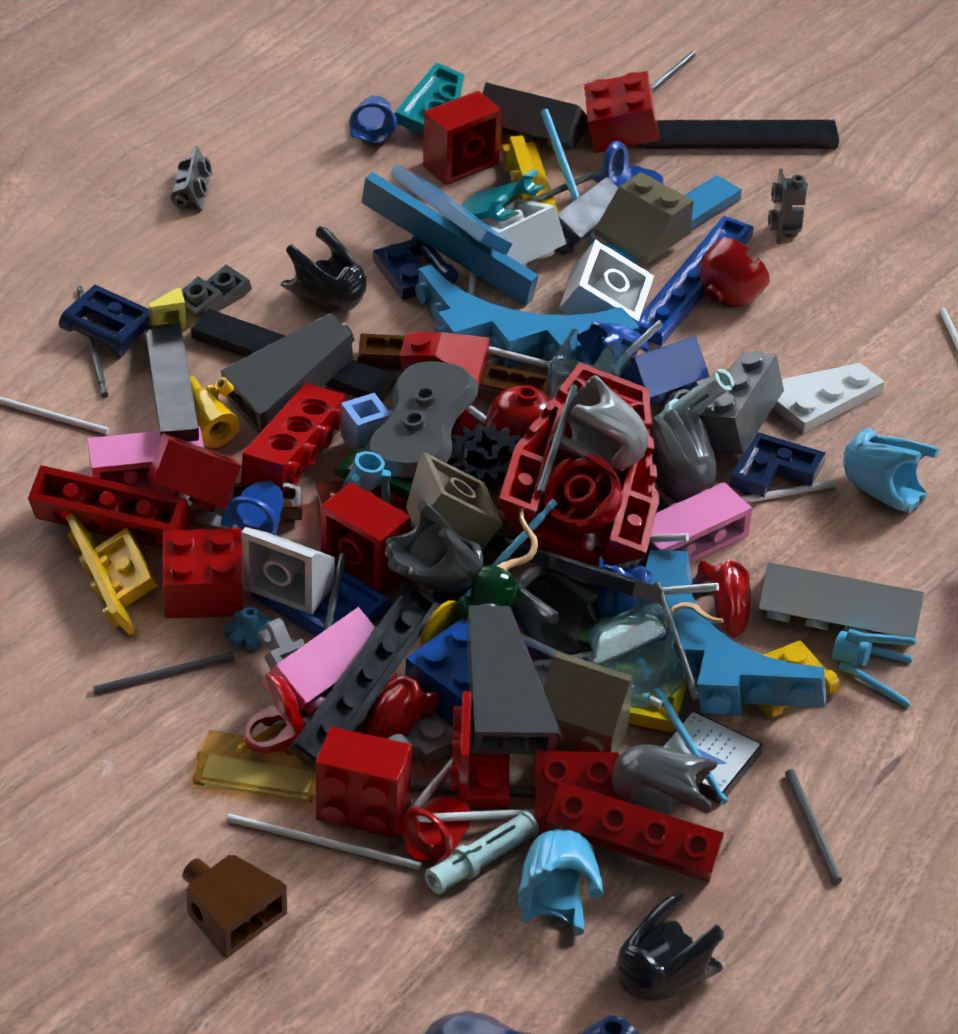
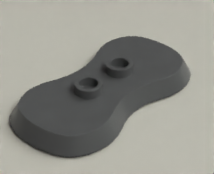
[365,362,478,478]

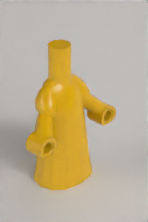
[190,376,240,449]

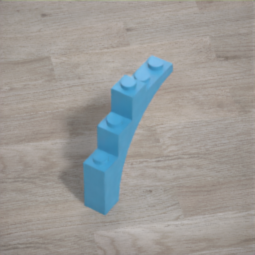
[415,265,640,378]
[635,550,826,715]

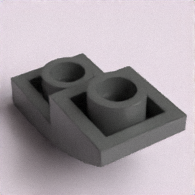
[181,264,252,318]

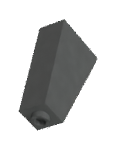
[221,313,354,434]
[466,603,559,754]

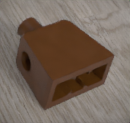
[182,855,287,959]

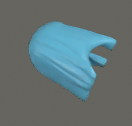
[842,428,939,513]
[517,829,603,936]

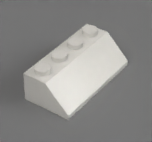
[759,562,924,639]

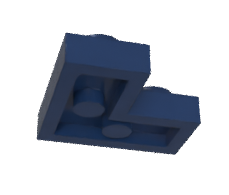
[729,432,826,497]

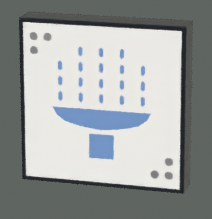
[661,710,763,803]

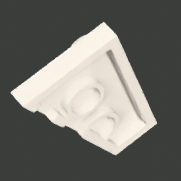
[773,363,885,434]

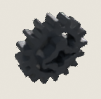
[447,424,521,492]

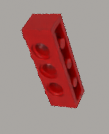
[241,383,346,495]
[28,465,192,548]
[547,781,724,883]

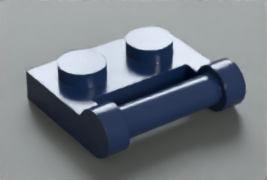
[373,236,459,300]
[59,284,150,356]

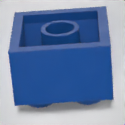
[611,336,710,405]

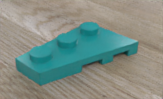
[394,62,464,135]

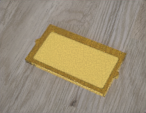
[192,730,316,803]

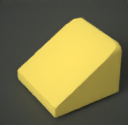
[149,288,186,330]

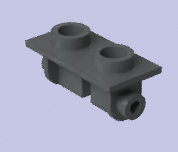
[171,145,212,212]
[768,169,808,244]

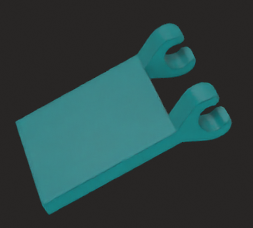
[446,170,544,221]

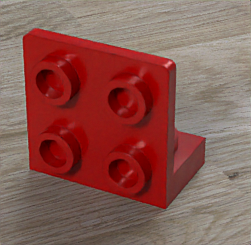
[451,691,510,809]
[533,751,619,836]

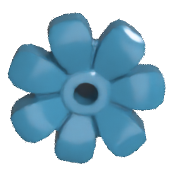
[225,607,274,649]

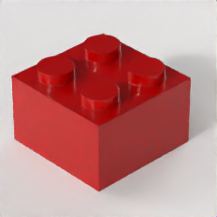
[584,71,660,153]
[423,90,502,185]
[147,433,241,512]
[320,482,411,595]
[163,528,243,619]
[315,726,412,837]

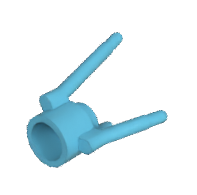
[343,451,391,505]
[832,629,916,708]

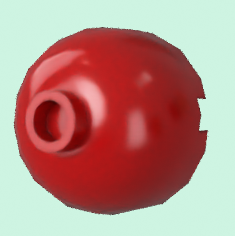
[699,237,770,307]
[486,385,552,439]
[544,454,623,534]

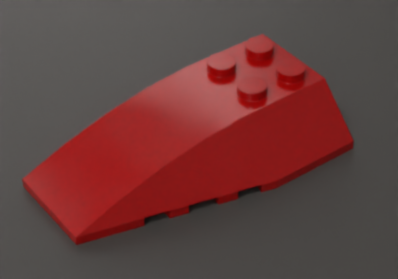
[497,362,659,567]

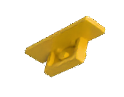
[503,136,559,213]
[66,513,158,636]

